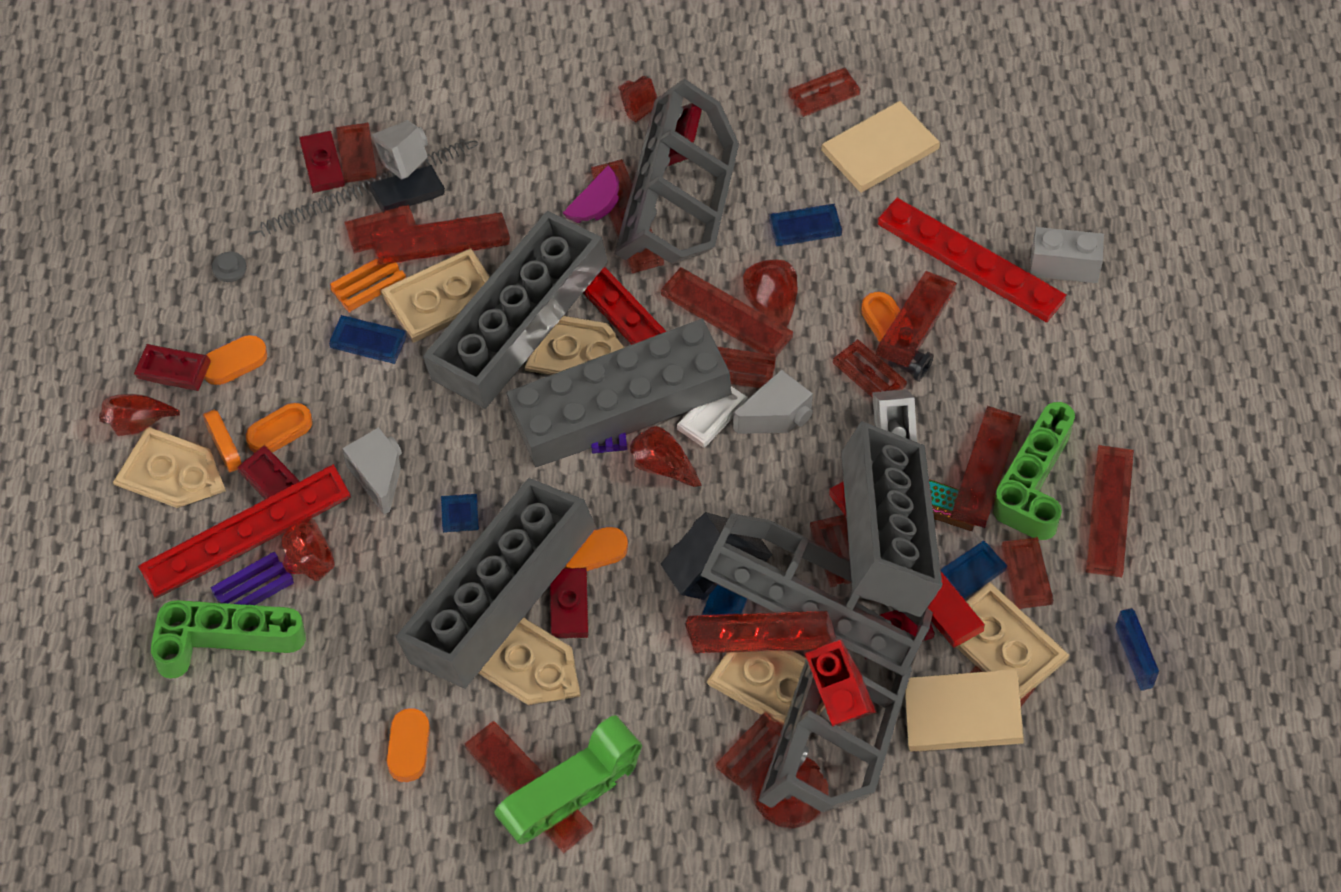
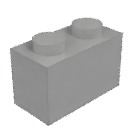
[1030,227,1104,283]

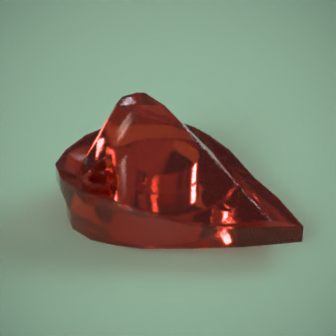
[743,259,798,331]
[99,394,180,436]
[630,426,702,487]
[282,519,335,581]

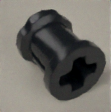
[888,338,934,382]

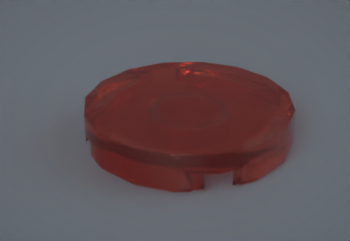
[751,757,829,829]

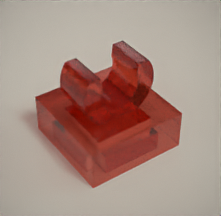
[618,75,657,122]

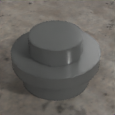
[212,252,247,282]

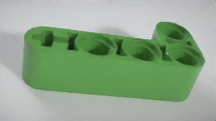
[993,402,1075,540]
[151,600,306,679]
[494,715,642,844]

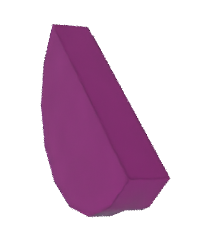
[563,165,619,223]

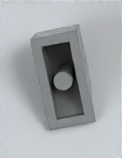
[372,120,428,179]
[733,369,813,434]
[872,389,917,442]
[342,427,402,515]

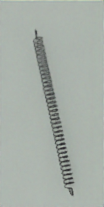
[248,140,478,237]

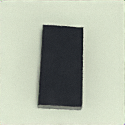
[370,165,445,214]

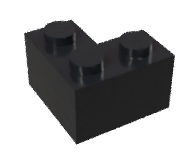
[660,512,772,600]

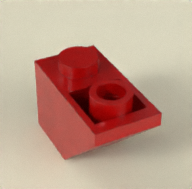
[805,639,876,726]

